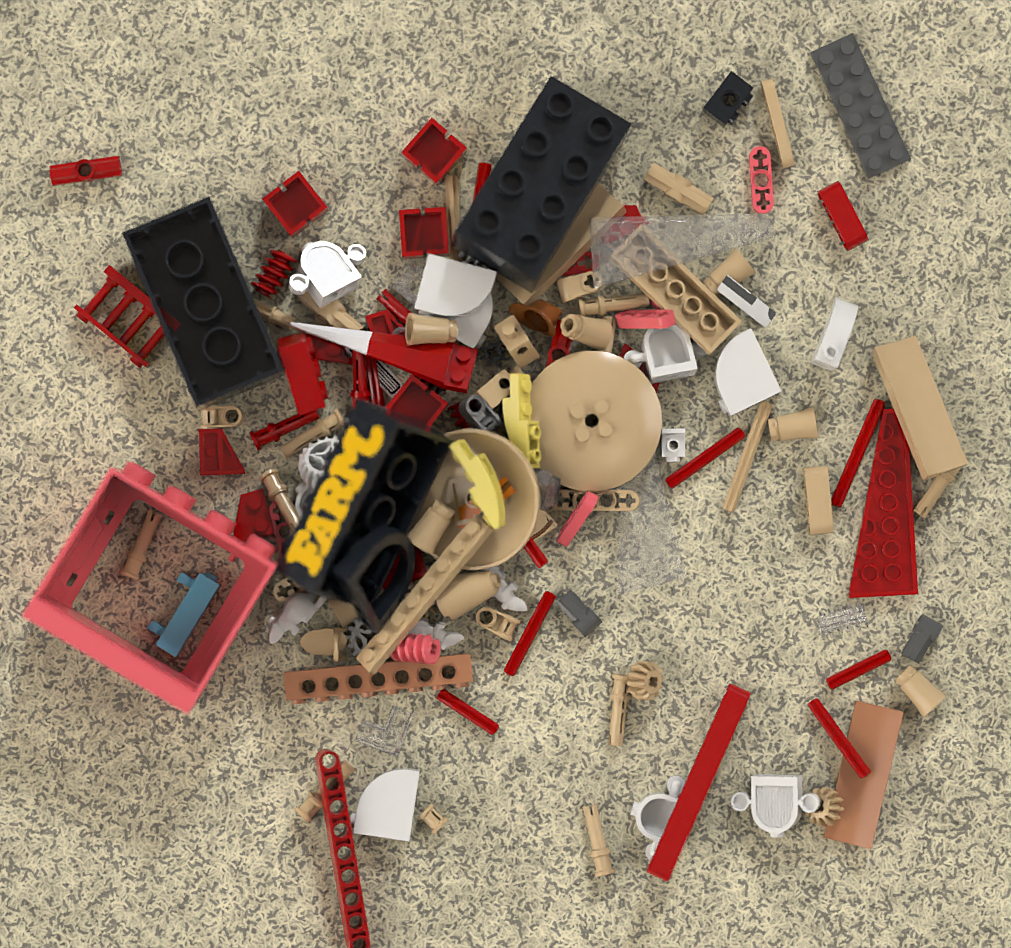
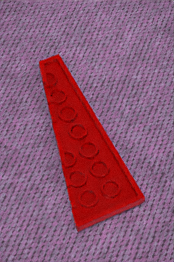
[848,408,918,598]

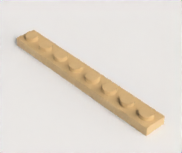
[356,514,493,675]

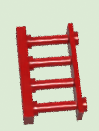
[74,265,181,368]

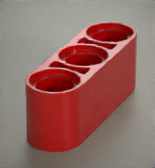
[817,181,869,251]

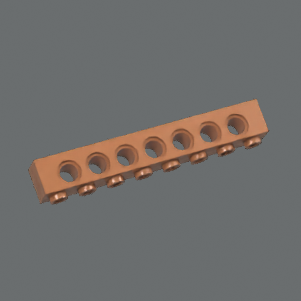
[284,653,473,704]

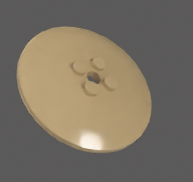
[530,351,662,491]
[411,429,540,570]

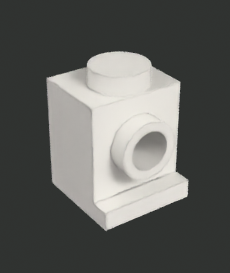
[661,429,685,462]

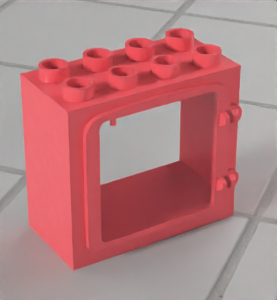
[22,461,278,714]

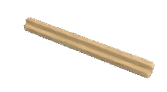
[445,175,464,262]
[723,401,772,512]

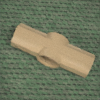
[644,163,714,215]
[298,290,364,331]

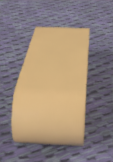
[803,466,833,535]

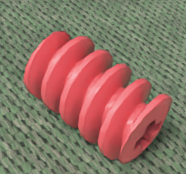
[390,633,441,664]

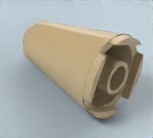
[436,571,501,621]

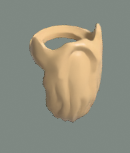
[300,627,347,662]

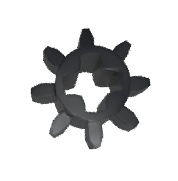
[480,340,507,368]

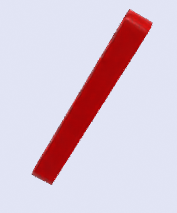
[646,683,751,882]
[315,749,371,948]

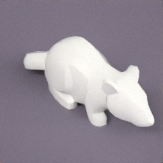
[478,565,527,611]
[269,592,327,644]
[408,617,464,650]

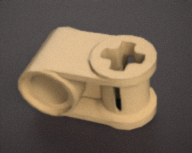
[556,271,602,304]
[200,405,245,429]
[475,606,521,642]

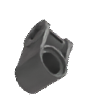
[458,395,503,432]

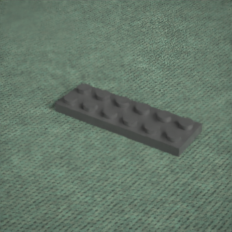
[810,33,911,179]

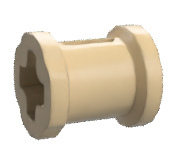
[417,803,448,834]

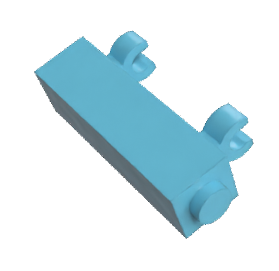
[147,571,221,657]

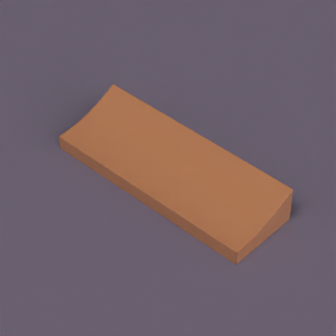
[823,700,904,849]

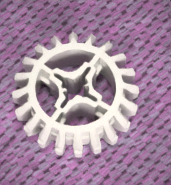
[298,435,339,489]

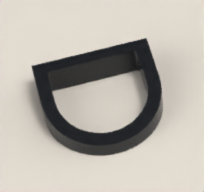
[332,527,415,634]

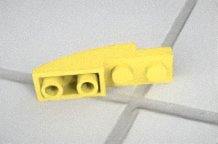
[502,374,541,468]
[450,439,505,530]

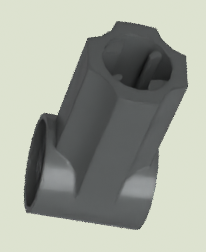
[556,590,602,638]
[901,614,943,664]

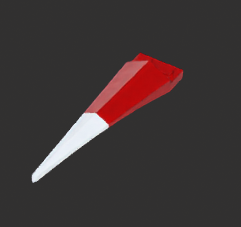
[290,322,478,394]

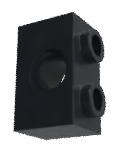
[702,71,754,127]

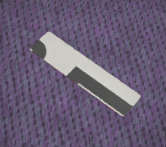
[717,275,777,328]

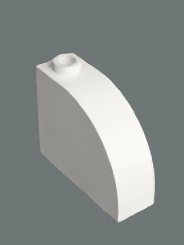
[414,254,497,317]
[432,260,492,349]
[810,297,858,371]
[715,328,781,417]
[350,768,420,841]

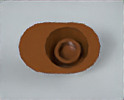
[509,299,562,337]

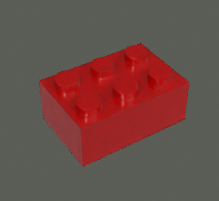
[278,332,329,415]

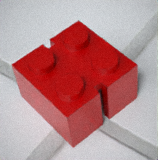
[401,117,467,186]
[262,171,329,239]
[399,207,449,259]
[385,374,449,427]

